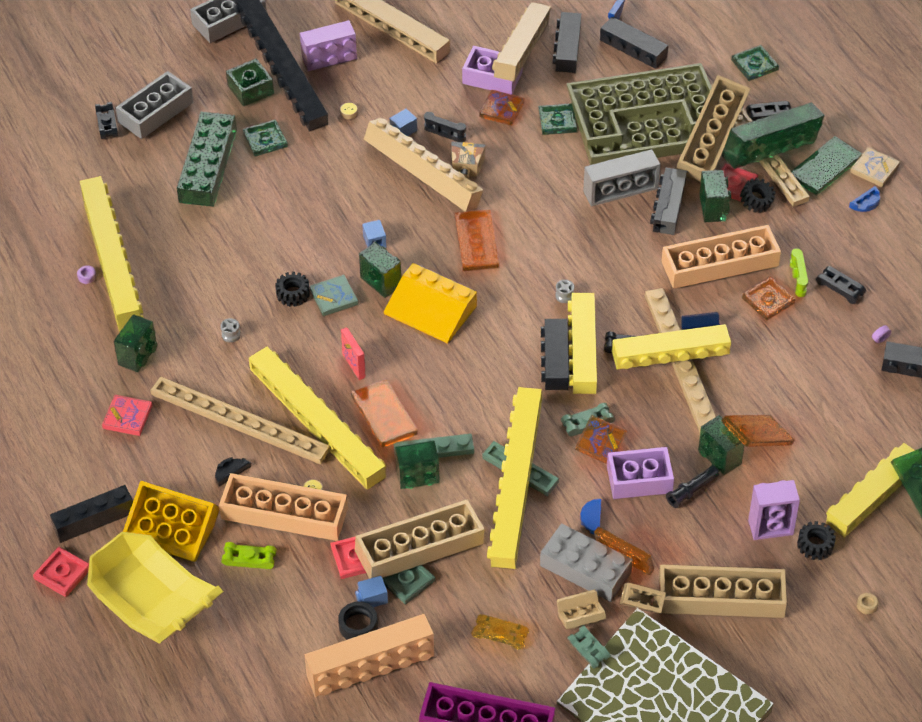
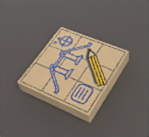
[850,147,900,187]

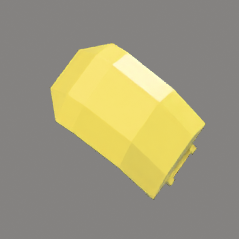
[87,532,224,644]

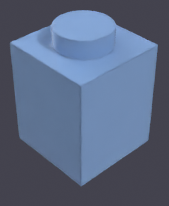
[389,109,417,136]
[362,220,387,252]
[355,576,388,607]

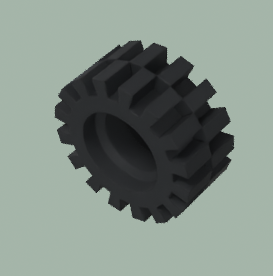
[740,178,776,213]
[275,272,310,307]
[797,521,836,561]

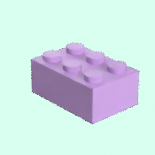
[300,20,357,71]
[462,46,523,95]
[607,447,674,499]
[748,480,800,540]

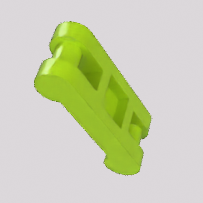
[790,248,808,297]
[221,542,277,569]

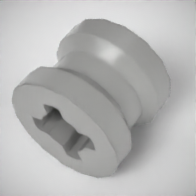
[555,280,574,303]
[221,318,240,342]

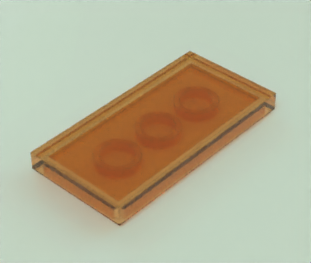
[454,210,499,271]
[351,379,418,447]
[722,415,795,447]

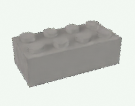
[190,0,267,43]
[116,71,194,139]
[583,149,660,206]
[540,523,633,602]

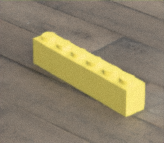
[568,293,597,394]
[612,324,731,369]
[826,443,922,538]

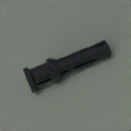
[666,465,719,508]

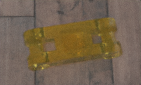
[471,614,529,650]

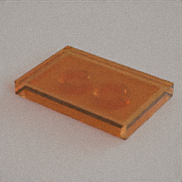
[594,526,654,575]

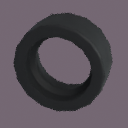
[338,601,378,640]

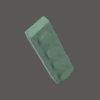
[394,434,474,463]
[482,441,559,497]

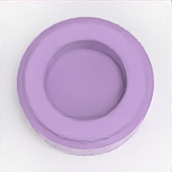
[77,266,97,284]
[872,325,891,343]

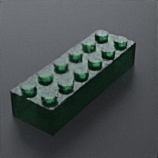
[721,102,825,169]
[177,111,237,207]

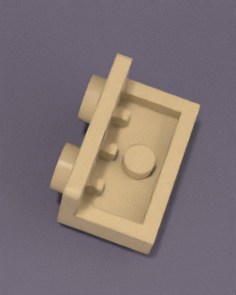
[557,589,606,629]

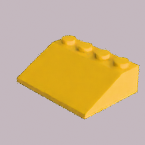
[384,263,477,344]
[123,481,220,562]

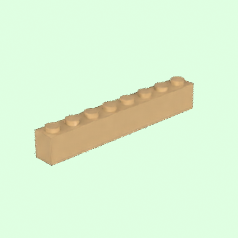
[335,0,450,64]
[492,2,551,81]
[364,118,483,212]

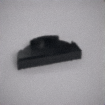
[215,457,251,487]

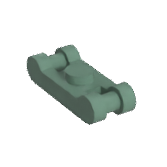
[561,403,615,437]
[567,625,611,669]

